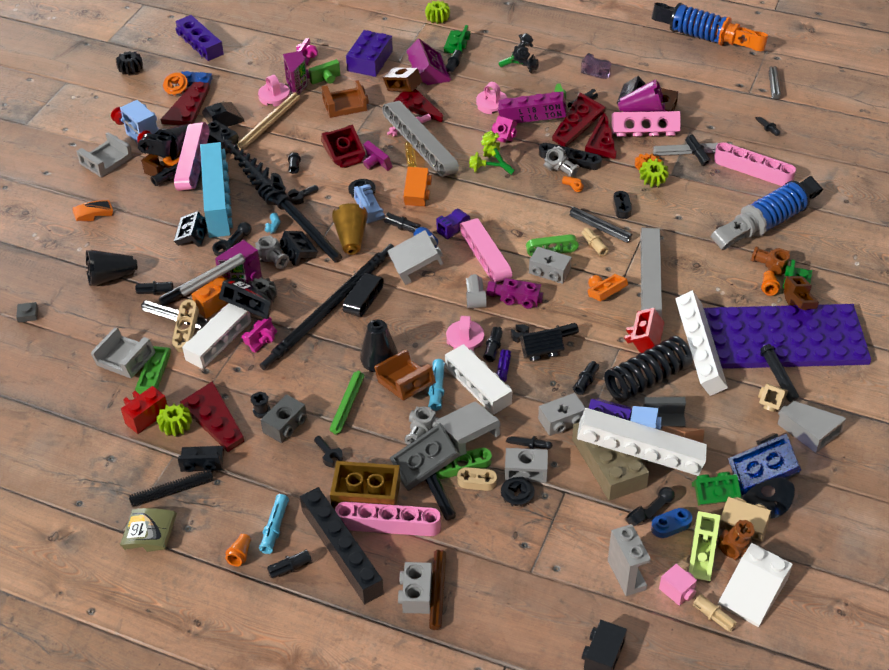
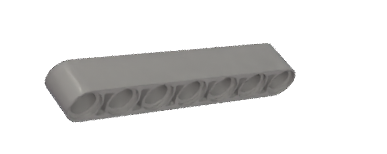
[382,101,459,177]
[640,227,662,317]

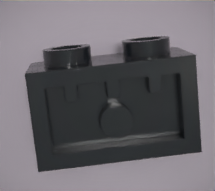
[174,211,207,247]
[280,231,318,266]
[178,446,224,472]

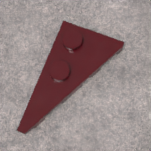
[394,89,444,122]
[585,113,617,159]

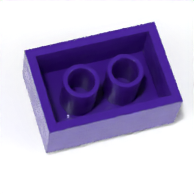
[346,30,393,77]

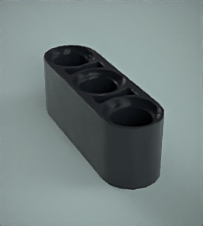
[342,272,384,318]

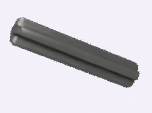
[768,66,781,99]

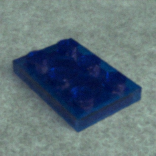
[728,434,802,495]

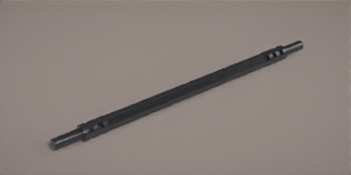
[259,244,394,370]

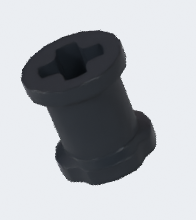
[250,392,271,418]

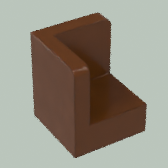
[141,154,168,176]

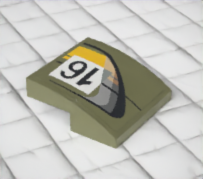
[120,508,177,552]

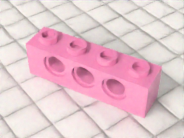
[612,111,680,137]

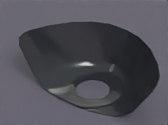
[742,477,795,519]

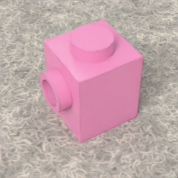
[659,564,697,606]

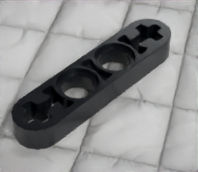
[539,143,602,170]

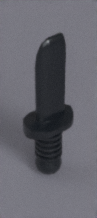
[755,117,780,136]
[506,436,553,449]

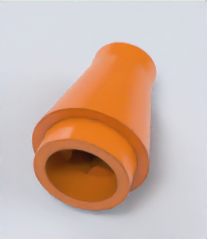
[761,270,780,296]
[225,534,251,566]

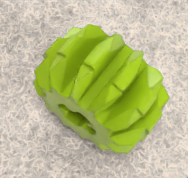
[425,1,450,23]
[639,158,669,187]
[157,403,192,437]

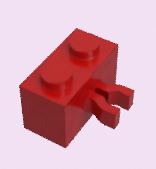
[624,308,664,353]
[121,386,168,434]

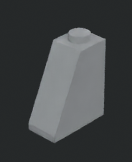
[777,401,846,453]

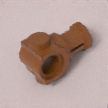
[751,246,790,276]
[718,520,755,561]

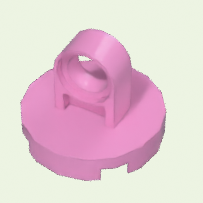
[258,75,290,106]
[476,82,508,114]
[446,316,484,351]

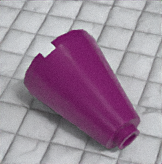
[618,79,665,112]

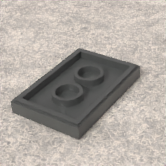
[390,423,460,491]

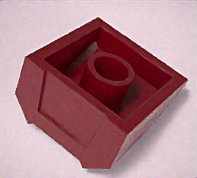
[321,124,365,168]

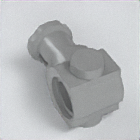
[543,146,579,177]
[255,235,289,269]
[404,406,439,445]

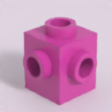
[492,116,517,143]

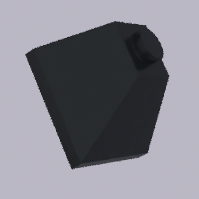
[202,102,244,127]

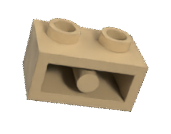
[720,497,771,542]

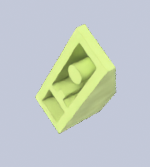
[688,511,720,582]

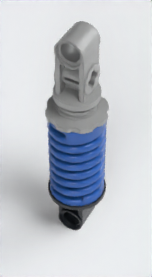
[710,176,823,251]

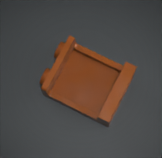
[321,80,369,118]
[374,349,436,401]

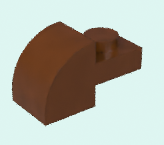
[784,276,819,310]

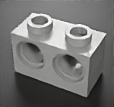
[398,562,432,614]

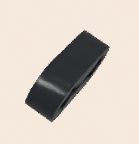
[613,191,632,219]

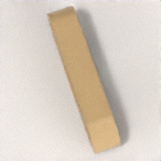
[172,299,199,352]

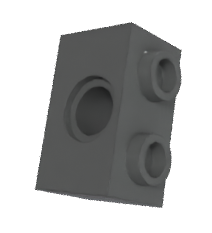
[260,394,307,443]

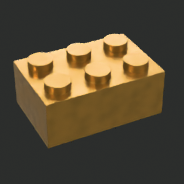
[330,461,401,510]

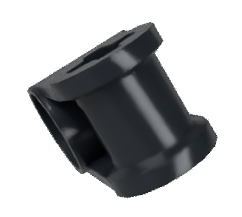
[137,133,172,157]

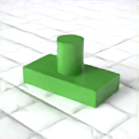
[308,59,340,85]

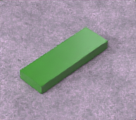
[135,346,171,394]

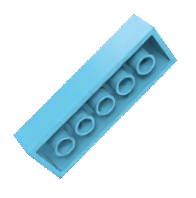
[200,142,233,238]

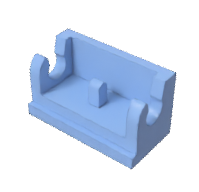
[354,184,385,224]

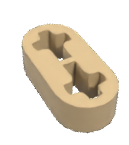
[457,467,497,491]

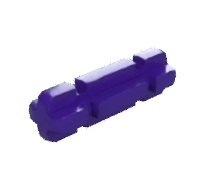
[496,349,511,383]

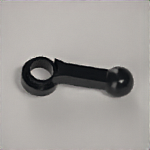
[212,222,252,256]
[625,487,675,526]

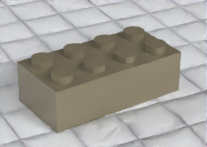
[572,423,649,501]

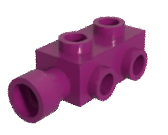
[486,278,544,309]

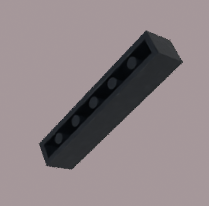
[300,487,384,605]

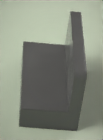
[643,397,686,429]

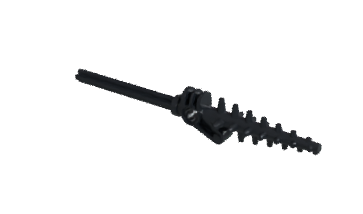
[224,139,342,263]

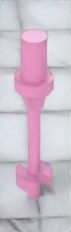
[387,114,431,137]

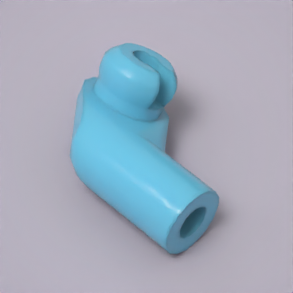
[265,213,281,234]

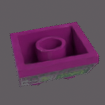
[283,51,310,95]
[215,240,262,283]

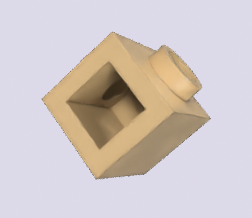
[758,384,788,412]

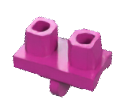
[296,38,318,62]
[242,317,277,353]

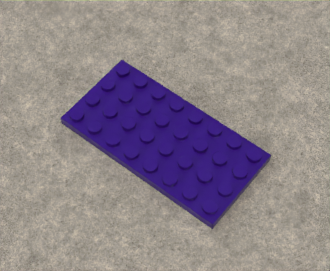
[704,304,871,369]

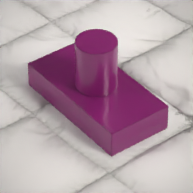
[363,140,393,171]

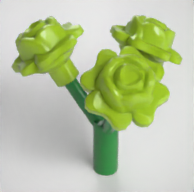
[469,131,515,175]

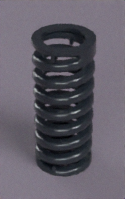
[604,336,693,402]

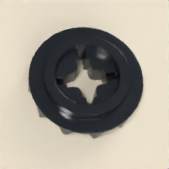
[348,179,376,198]
[501,477,535,507]

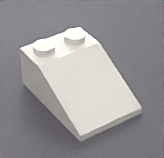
[718,543,793,627]

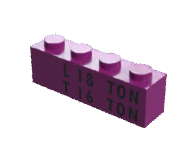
[498,91,567,123]

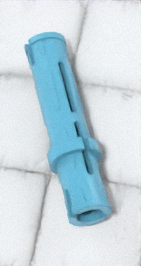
[428,359,445,411]
[259,494,289,554]

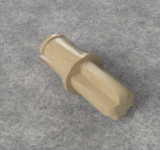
[582,227,609,257]
[693,594,737,632]

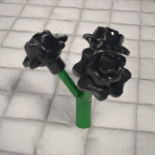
[499,33,539,73]

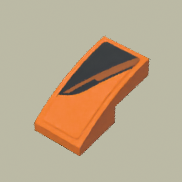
[73,200,113,221]

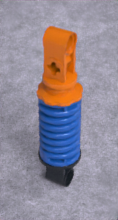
[651,2,768,51]

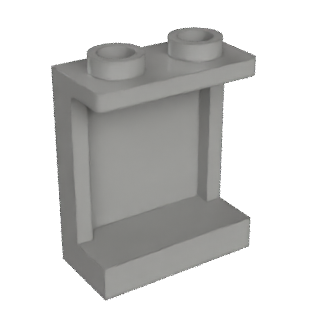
[77,132,132,178]
[388,230,444,285]
[91,328,155,379]
[435,401,500,456]
[608,524,651,596]

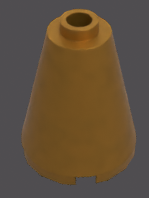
[332,203,368,255]

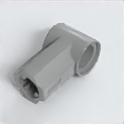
[466,274,486,309]

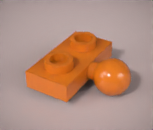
[587,274,628,301]

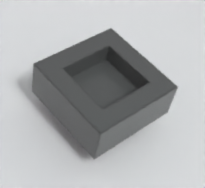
[16,302,38,322]

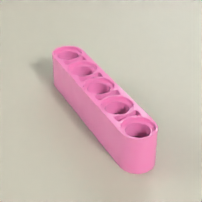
[174,122,209,191]
[714,142,796,186]
[460,218,512,283]
[335,502,441,536]

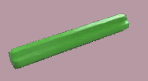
[330,371,365,435]

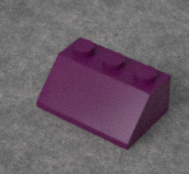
[406,38,451,85]

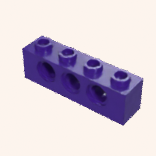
[175,15,224,61]

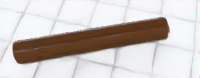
[429,550,446,630]

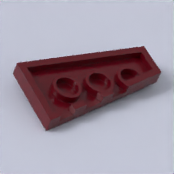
[161,82,210,126]
[552,93,606,147]
[180,381,245,452]

